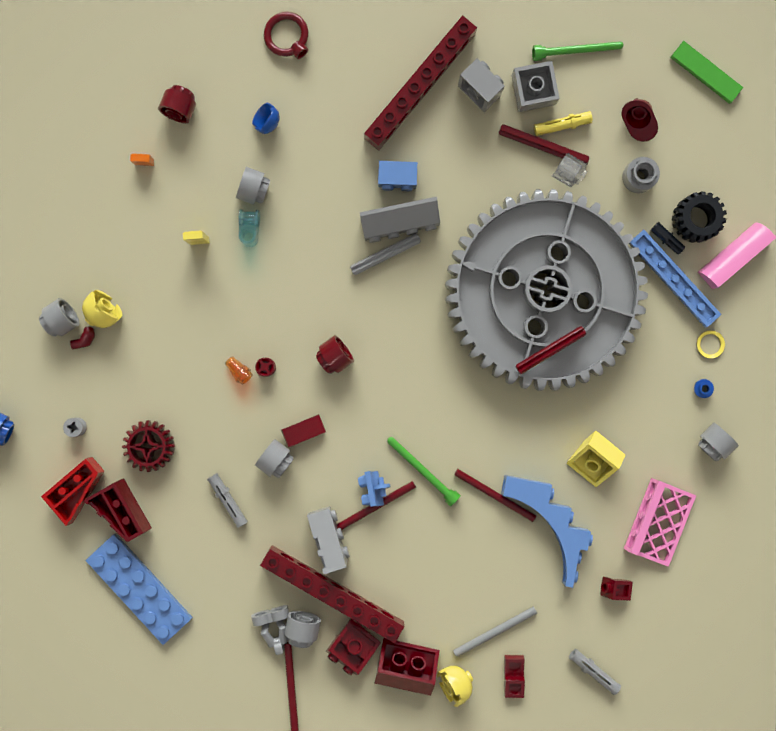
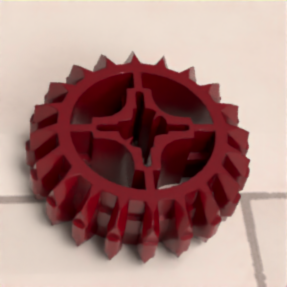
[122,420,175,472]

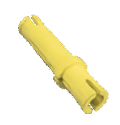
[534,111,593,136]

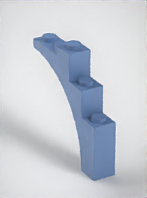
[501,475,593,588]

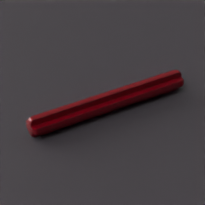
[499,124,589,167]

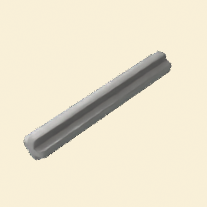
[350,234,421,275]

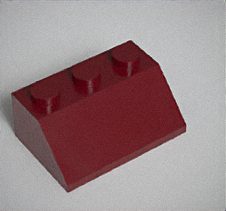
[374,638,440,696]

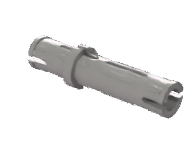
[207,473,248,528]
[569,649,621,695]

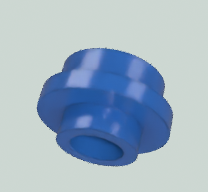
[694,379,714,398]

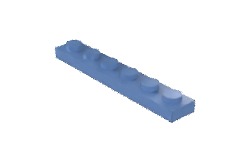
[629,230,722,328]

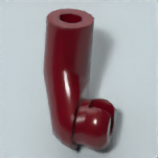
[70,326,95,350]

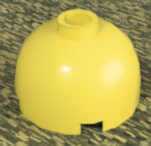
[82,290,122,328]
[437,666,473,707]

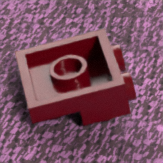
[326,619,381,676]

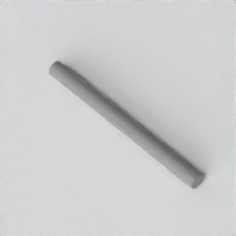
[453,606,537,657]

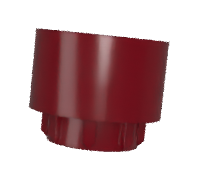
[158,85,196,124]
[316,335,354,374]

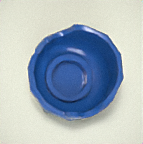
[252,102,280,134]

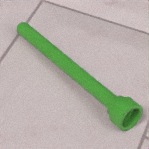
[532,41,624,61]
[387,437,461,507]

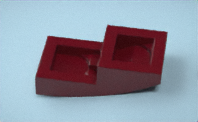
[281,414,326,447]
[504,655,525,698]

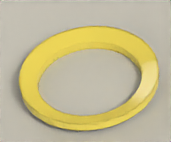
[697,331,725,358]

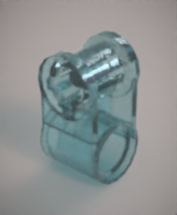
[239,209,260,247]

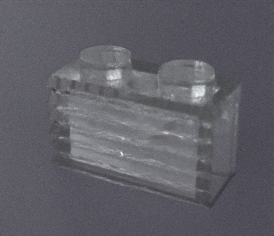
[552,153,587,187]

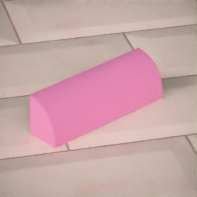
[698,223,776,289]

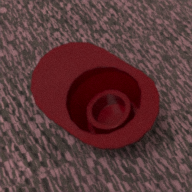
[621,98,659,142]

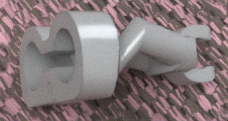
[251,605,289,655]

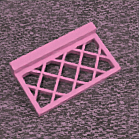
[624,478,696,567]

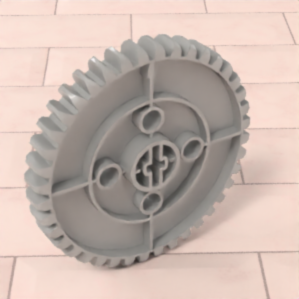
[445,189,648,391]

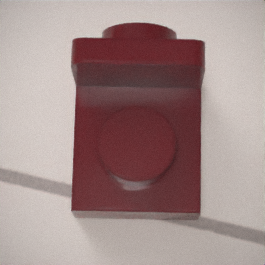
[600,577,633,601]

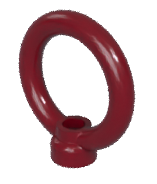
[264,12,309,59]

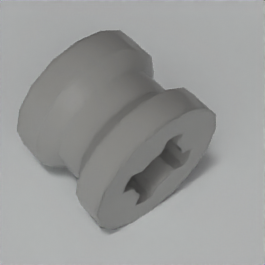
[63,418,87,437]

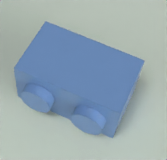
[378,161,418,192]

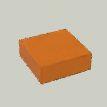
[130,154,154,166]

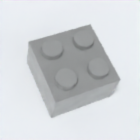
[458,58,504,112]
[511,61,560,112]

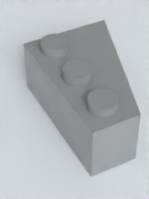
[307,506,350,574]

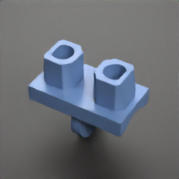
[358,471,391,507]

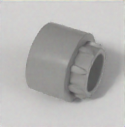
[622,157,660,193]
[236,167,270,205]
[39,298,80,336]
[698,423,739,461]
[255,439,293,478]
[285,611,321,648]

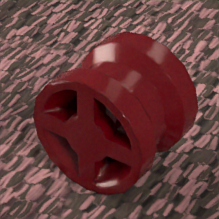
[255,358,276,377]

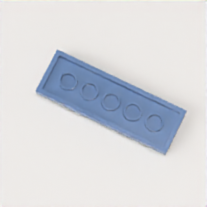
[85,533,193,645]

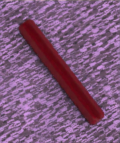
[515,326,586,374]

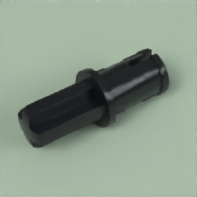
[650,221,685,255]

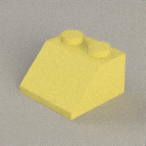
[566,431,625,487]

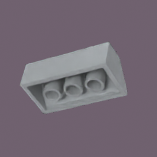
[360,197,440,243]

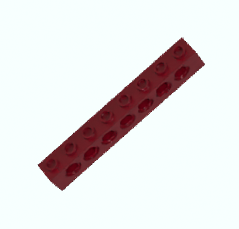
[364,15,477,151]
[260,545,405,643]

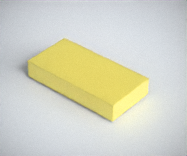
[183,231,210,245]

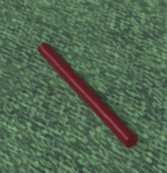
[454,469,536,522]
[336,481,416,530]
[284,642,299,731]

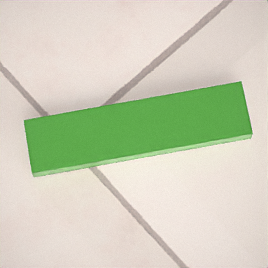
[670,41,743,104]

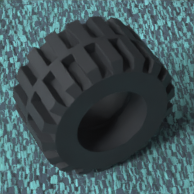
[672,191,727,243]

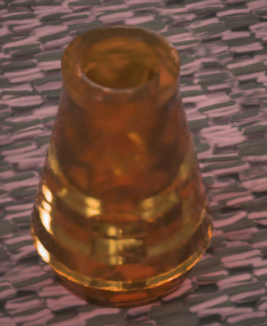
[225,356,253,385]

